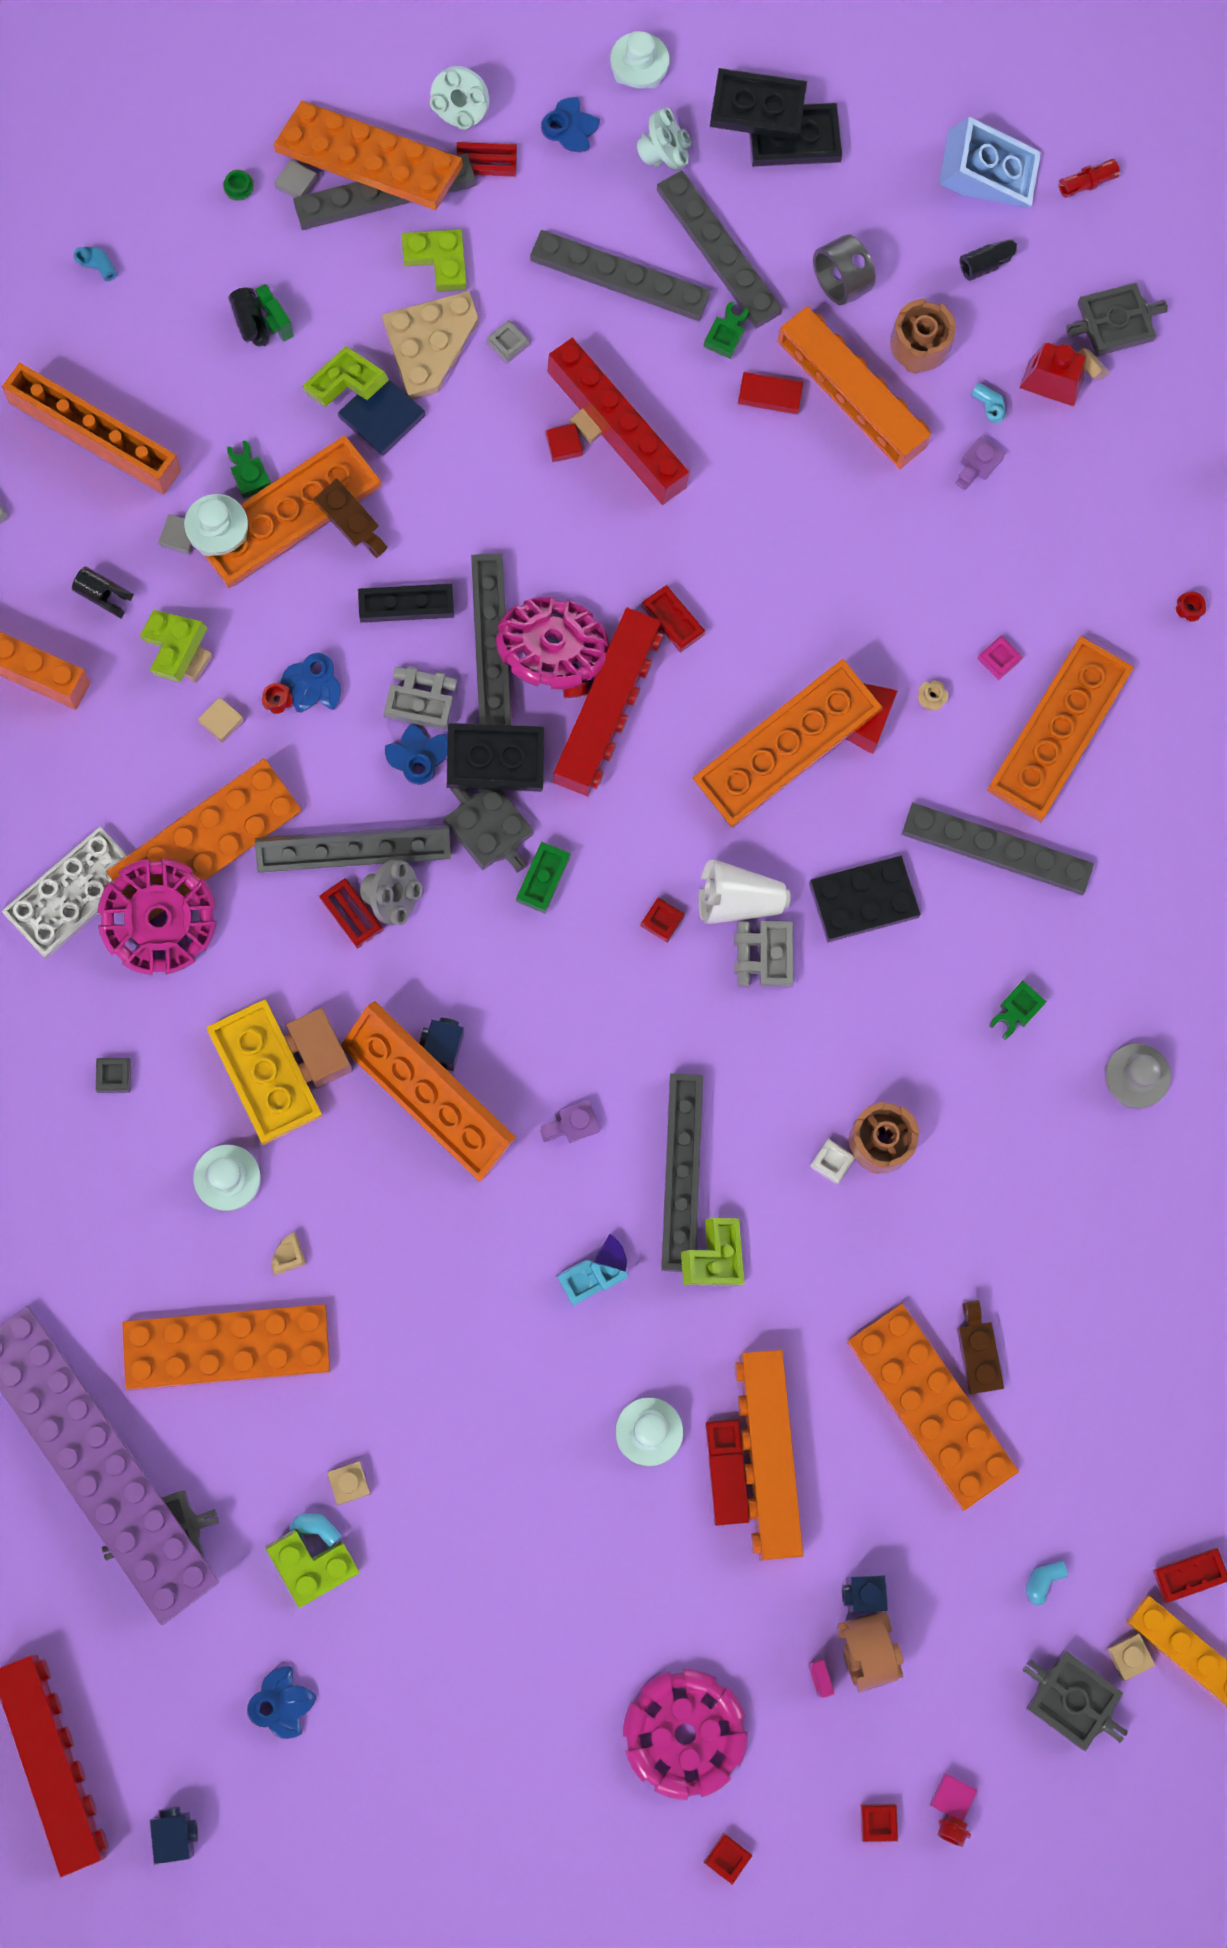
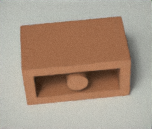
[284,1007,352,1088]

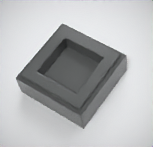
[96,1058,131,1093]

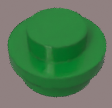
[223,170,254,201]

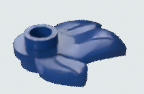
[541,97,600,152]
[280,653,341,713]
[385,724,447,785]
[247,1666,316,1739]

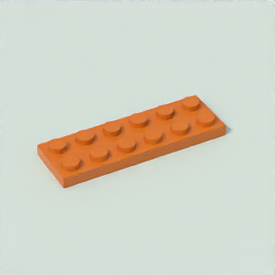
[274,100,463,210]
[203,435,382,589]
[986,636,1134,823]
[692,658,883,828]
[105,758,302,921]
[341,1001,516,1182]
[122,1304,330,1390]
[847,1304,1019,1511]

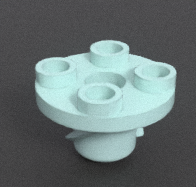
[610,31,669,88]
[430,66,489,130]
[637,107,691,170]
[184,494,248,556]
[193,1145,261,1212]
[615,1398,683,1466]

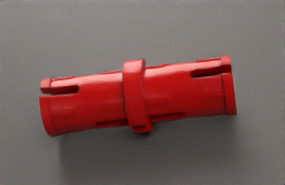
[1059,159,1120,198]

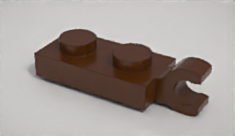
[313,478,388,558]
[957,1300,1004,1395]

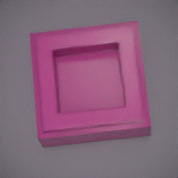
[977,636,1023,680]
[808,1659,835,1698]
[930,1773,977,1821]

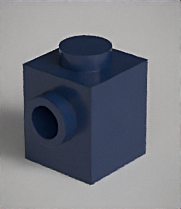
[419,1017,464,1071]
[842,1575,888,1613]
[150,1807,198,1865]

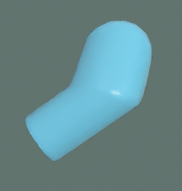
[971,382,1006,423]
[290,1513,343,1547]
[1026,1560,1068,1605]

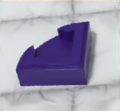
[594,1234,627,1271]

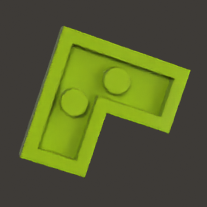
[401,229,467,292]
[302,346,389,407]
[140,609,208,682]
[681,1218,745,1286]
[265,1529,360,1608]

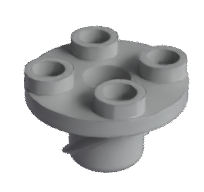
[360,859,422,925]
[1104,1043,1171,1109]

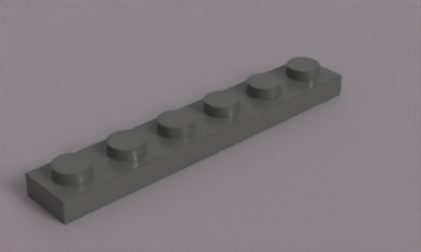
[293,154,476,230]
[656,170,782,329]
[530,230,711,322]
[471,554,511,725]
[901,802,1094,895]
[255,824,451,873]
[661,1073,703,1272]

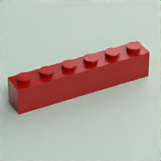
[547,337,690,505]
[553,607,664,797]
[0,1654,109,1878]

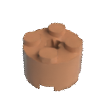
[890,299,956,373]
[848,1102,919,1174]
[837,1612,904,1693]

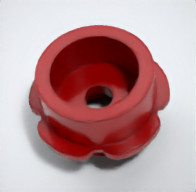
[1176,592,1206,622]
[559,680,590,699]
[261,683,293,714]
[937,1815,971,1847]

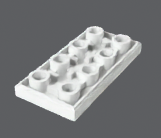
[1,827,127,960]

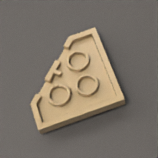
[382,291,478,400]

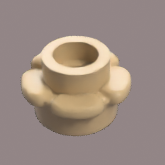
[918,680,949,710]

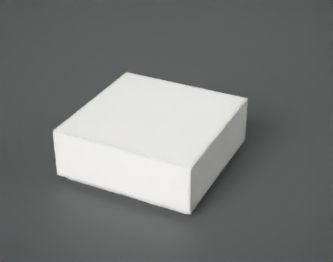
[810,1138,855,1185]

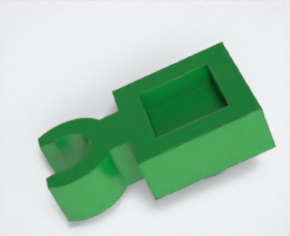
[255,284,294,342]
[703,301,749,359]
[227,440,271,499]
[989,980,1047,1040]

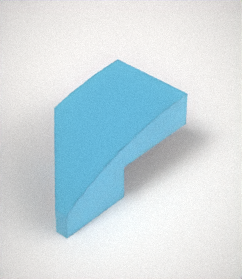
[556,1259,629,1306]

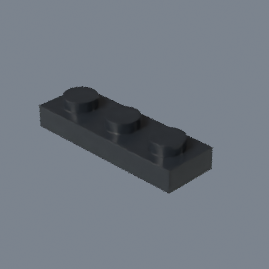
[358,584,454,623]

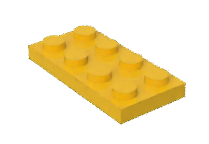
[206,999,323,1145]

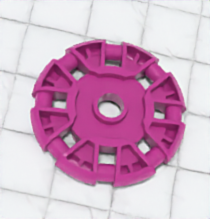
[496,597,609,689]
[97,858,217,975]
[623,1669,748,1800]

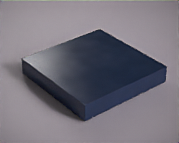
[338,379,426,456]

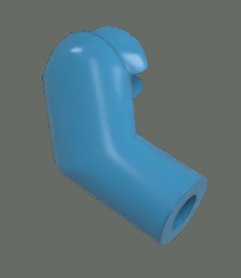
[73,247,118,281]

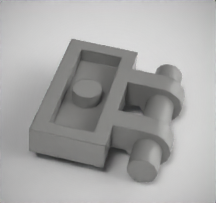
[384,666,458,730]
[734,921,793,987]

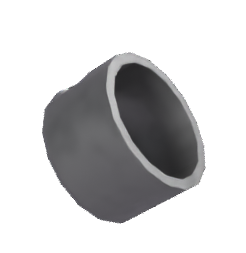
[813,234,876,305]

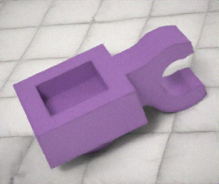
[955,436,1005,490]
[540,1100,601,1143]

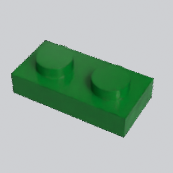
[516,841,571,914]

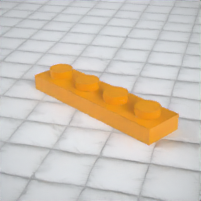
[1126,1595,1227,1707]

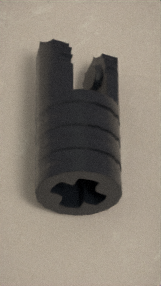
[959,239,1017,281]
[228,287,269,347]
[72,566,134,619]

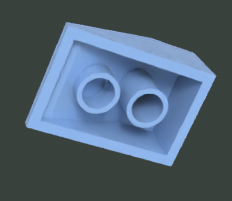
[939,117,1041,208]

